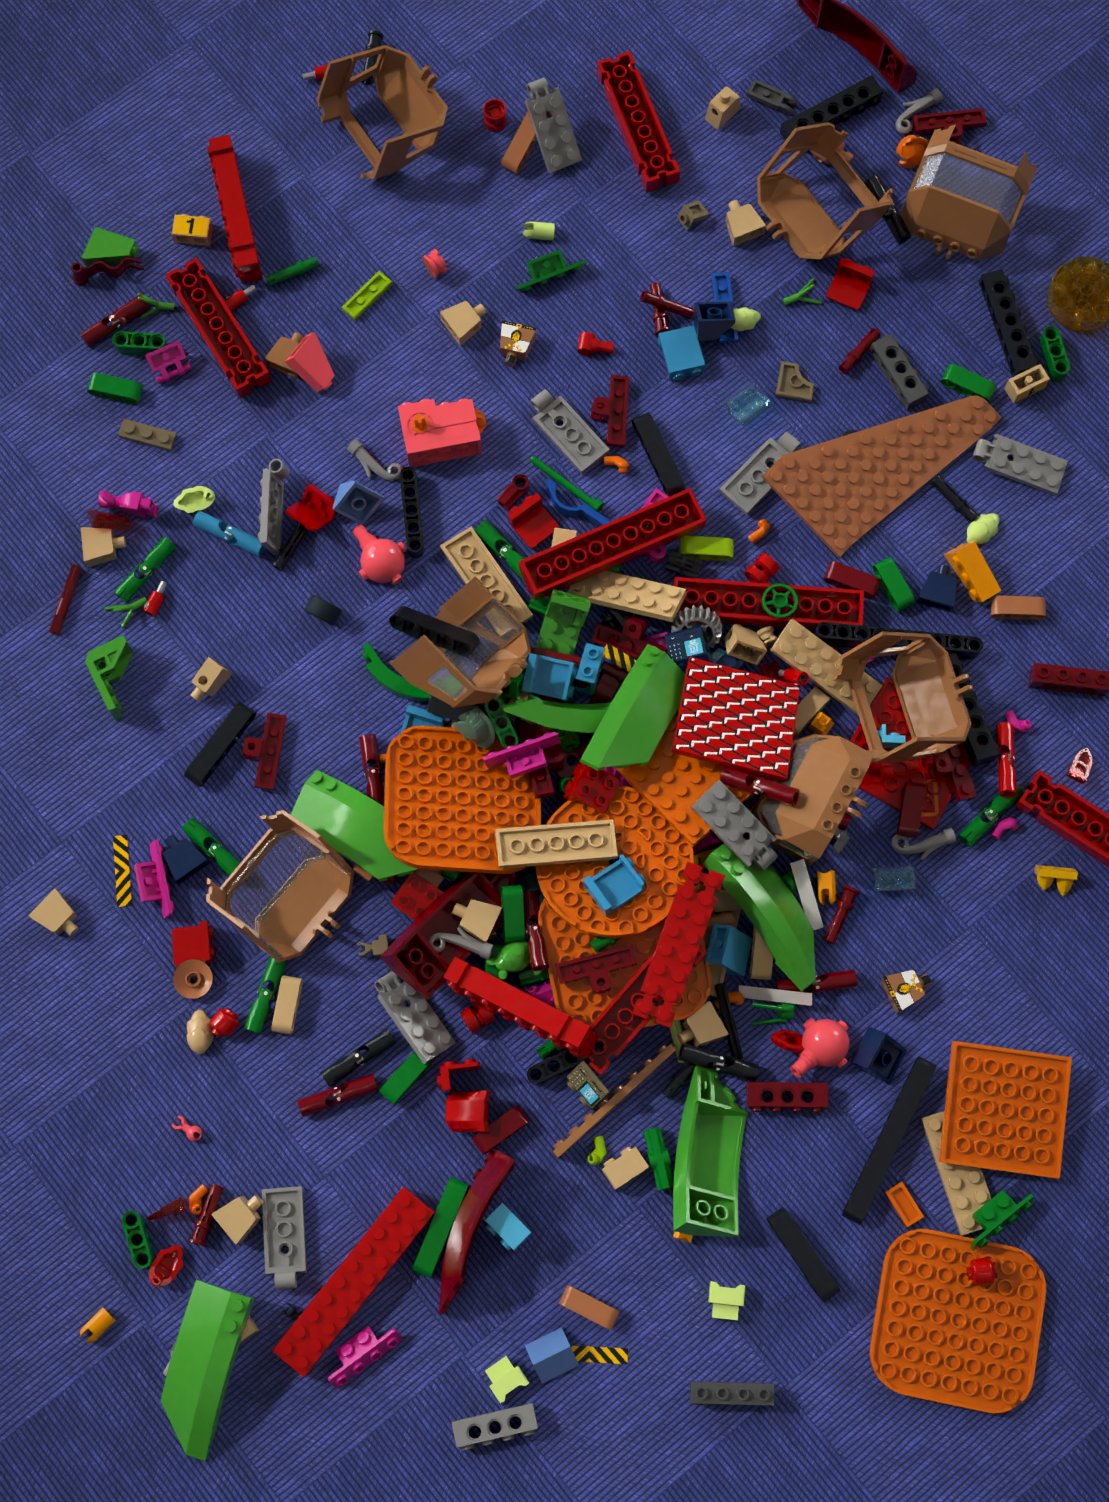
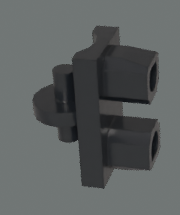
[665,551,703,578]
[601,606,634,631]

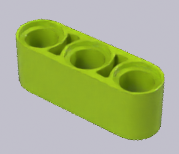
[679,536,734,561]

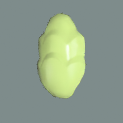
[729,307,761,331]
[173,486,215,513]
[967,513,999,544]

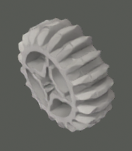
[671,605,722,648]

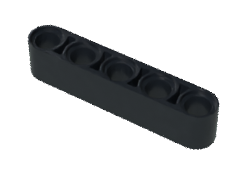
[631,412,686,497]
[400,467,425,559]
[389,606,480,656]
[426,695,521,731]
[184,702,256,787]
[527,1042,604,1085]
[766,1207,840,1303]

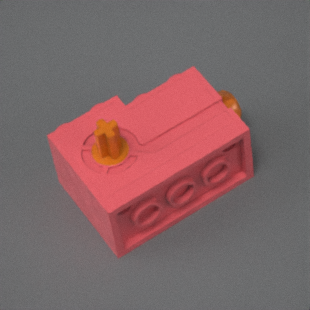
[398,399,486,467]

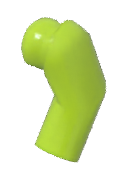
[587,1136,607,1165]

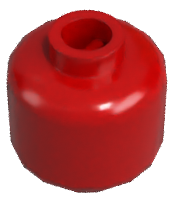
[210,1007,239,1038]
[966,1258,998,1286]

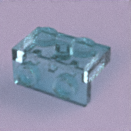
[726,382,771,426]

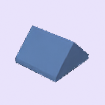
[333,481,385,525]
[525,1327,579,1384]

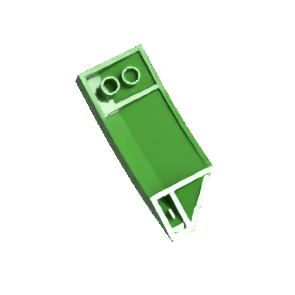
[291,770,426,882]
[161,1280,255,1461]

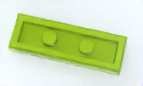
[342,271,393,321]

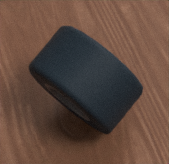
[304,595,342,626]
[514,866,540,893]

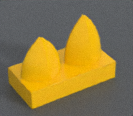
[1035,865,1078,896]

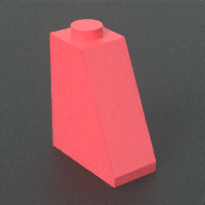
[285,332,335,392]

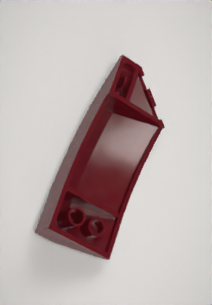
[796,0,917,94]
[380,872,514,999]
[439,1150,516,1315]

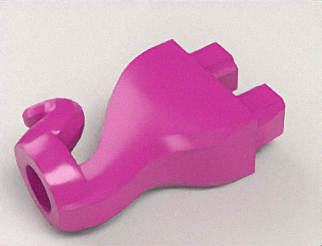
[98,490,159,520]

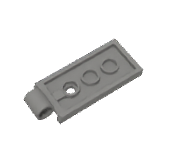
[525,77,582,173]
[530,389,610,474]
[719,431,801,515]
[972,434,1068,496]
[258,459,290,555]
[690,780,778,871]
[374,972,456,1064]
[262,1186,307,1290]

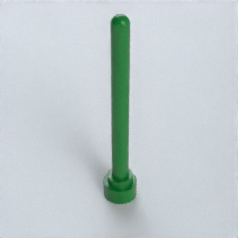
[530,456,604,513]

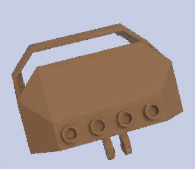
[317,45,448,179]
[757,122,893,259]
[833,631,974,763]

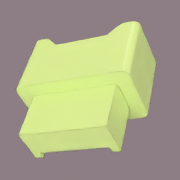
[708,1281,745,1320]
[485,1356,530,1404]

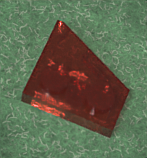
[87,509,131,530]

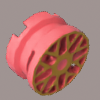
[422,249,448,278]

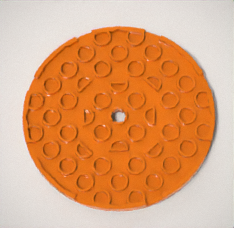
[536,786,694,938]

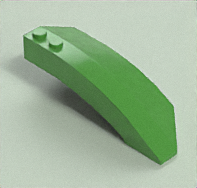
[580,644,685,771]
[501,694,611,733]
[703,836,816,992]
[673,1065,748,1237]

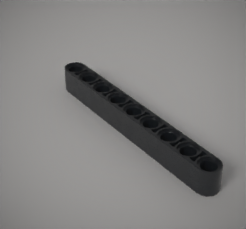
[813,622,984,659]
[841,1056,937,1225]

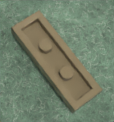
[118,419,177,452]

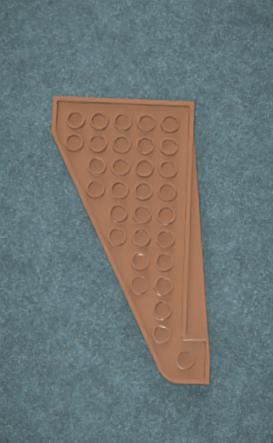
[761,396,1002,557]

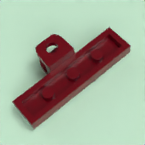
[912,108,987,144]
[591,375,629,448]
[592,617,668,658]
[243,713,287,791]
[518,724,564,799]
[926,744,977,802]
[555,944,637,994]

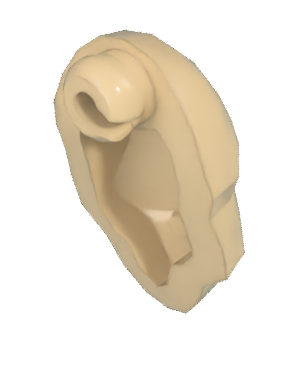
[187,1009,214,1054]

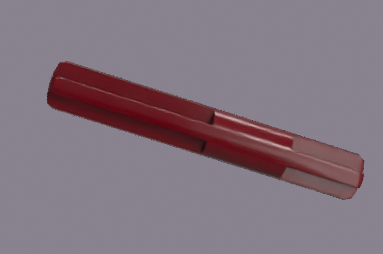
[49,564,82,635]

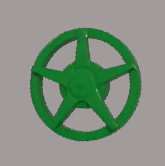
[762,583,798,618]
[547,729,580,754]

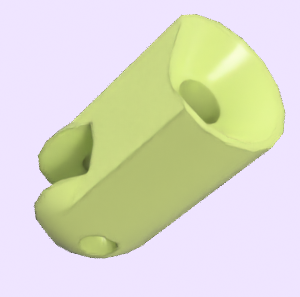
[523,221,555,241]

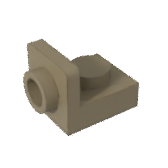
[677,201,709,230]

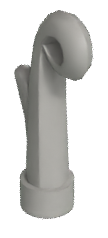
[895,88,943,134]
[347,439,403,481]
[891,827,956,860]
[428,927,494,960]

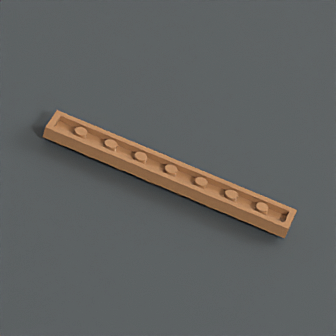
[553,1044,676,1159]

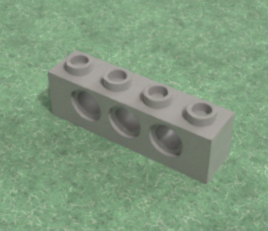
[451,1403,538,1450]

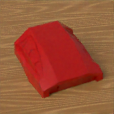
[445,1091,491,1132]

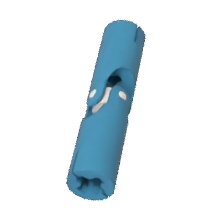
[193,511,265,557]

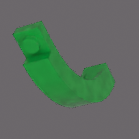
[362,642,463,703]

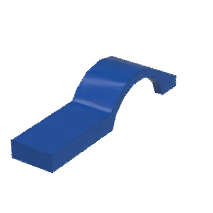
[711,272,738,343]
[545,478,611,527]

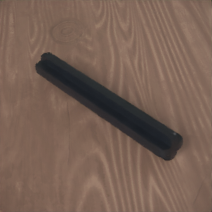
[715,983,743,1059]

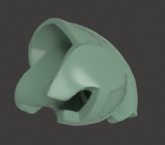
[452,705,495,749]

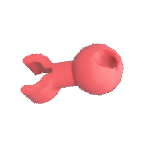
[172,1116,202,1142]

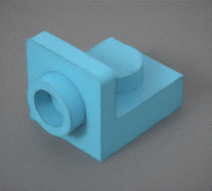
[877,724,905,748]

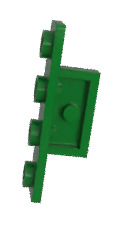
[516,249,586,292]
[971,1190,1034,1251]

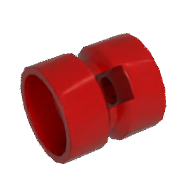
[483,99,507,132]
[744,553,780,583]
[460,1003,496,1034]

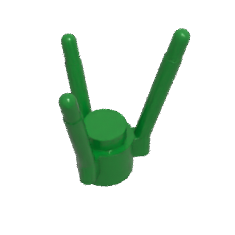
[751,1001,794,1026]

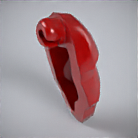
[771,1029,804,1054]
[149,1245,183,1287]

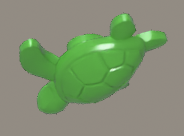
[486,933,542,981]

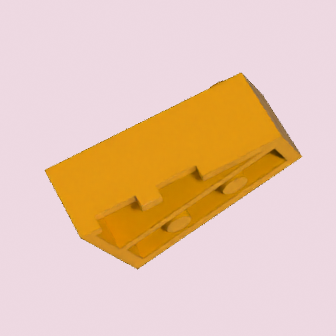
[944,541,1002,603]

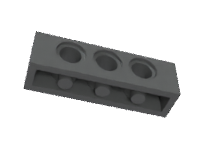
[869,334,929,410]
[690,1381,774,1406]

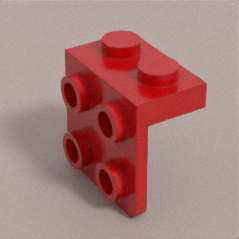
[826,258,875,310]
[286,484,337,532]
[508,493,559,549]
[563,763,620,813]
[391,872,444,920]
[172,921,216,967]
[437,1059,481,1094]

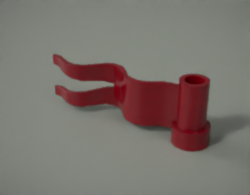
[71,257,144,286]
[589,662,629,735]

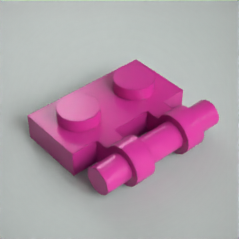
[145,340,192,384]

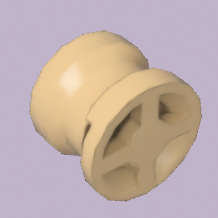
[756,626,778,647]

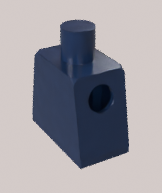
[916,565,957,612]
[163,835,210,884]

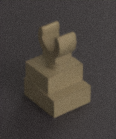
[357,934,390,958]

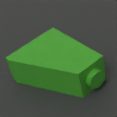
[81,227,139,267]

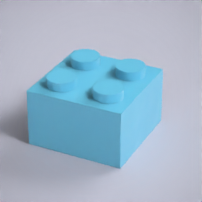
[485,1203,532,1251]

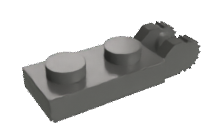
[746,79,798,115]

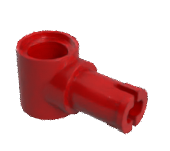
[577,332,614,356]

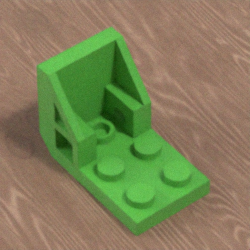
[535,589,591,655]
[85,635,134,721]

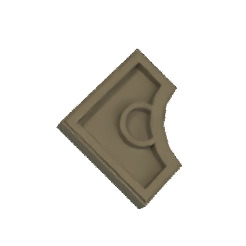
[775,361,815,403]

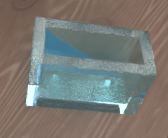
[873,866,916,891]

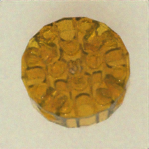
[1046,256,1109,332]

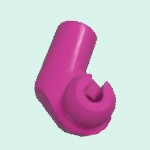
[1004,710,1032,732]
[991,817,1019,840]

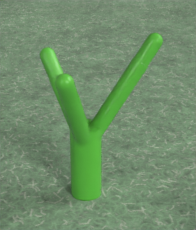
[783,278,822,306]
[137,293,175,319]
[104,597,147,628]

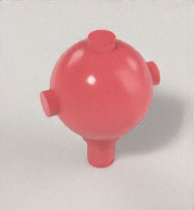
[352,524,407,585]
[790,1018,850,1078]

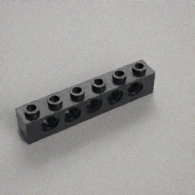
[780,75,884,141]
[979,269,1039,377]
[949,652,999,767]

